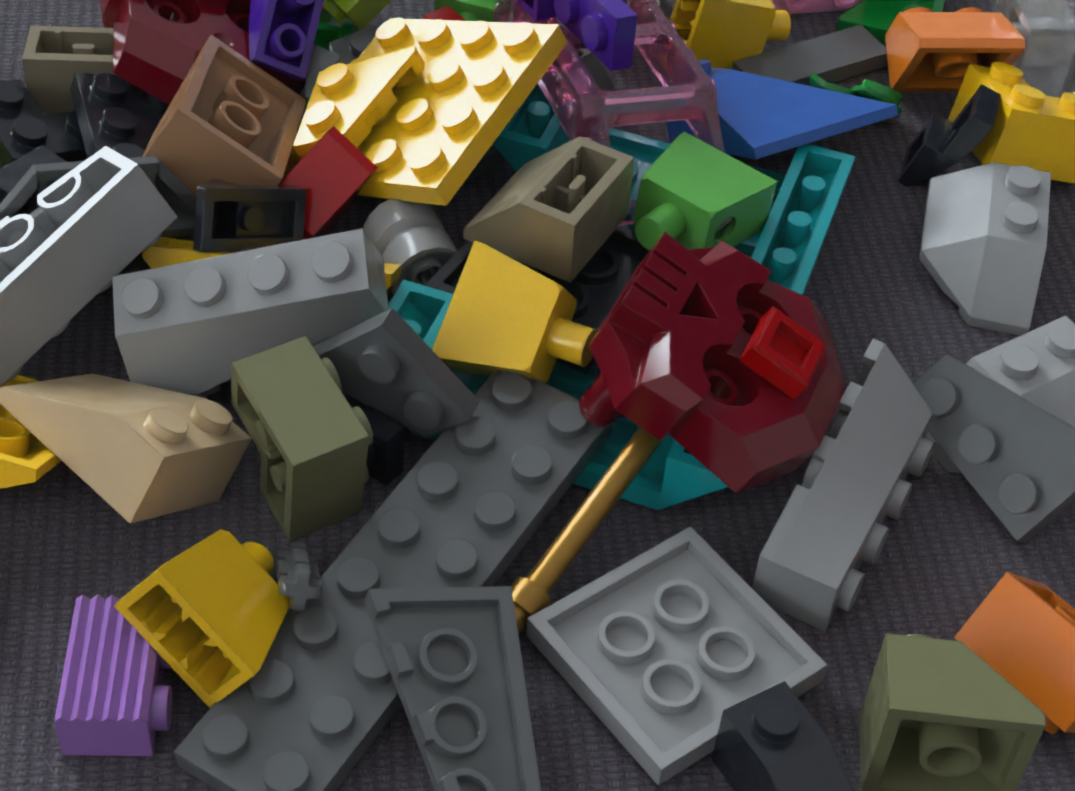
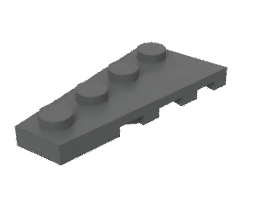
[364,586,541,791]

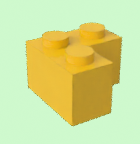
[948,62,1075,184]

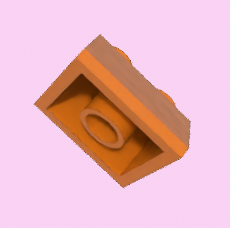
[885,7,1026,92]
[954,572,1075,735]

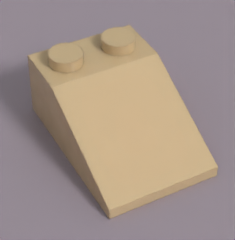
[0,373,252,524]

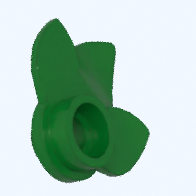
[809,72,903,124]

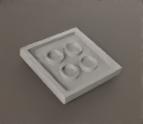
[526,526,828,786]

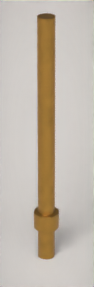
[511,427,664,635]

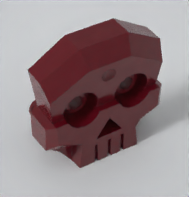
[99,0,306,105]
[579,232,846,493]

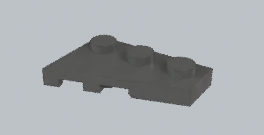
[914,354,1075,544]

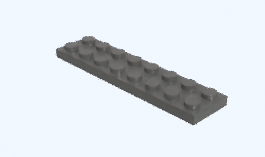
[173,370,612,791]

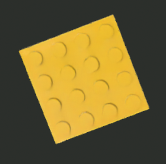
[279,18,568,206]

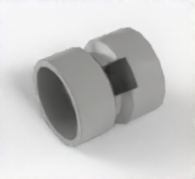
[363,199,458,295]

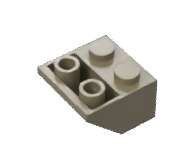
[22,26,115,114]
[463,136,634,283]

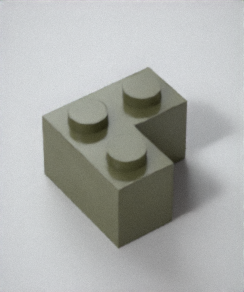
[231,336,373,542]

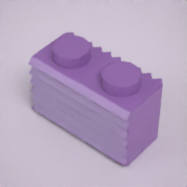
[54,594,172,756]

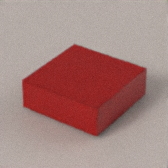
[739,306,827,400]

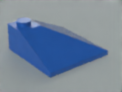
[659,60,898,159]

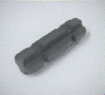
[275,541,323,611]

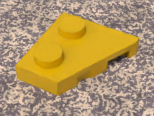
[293,46,425,159]

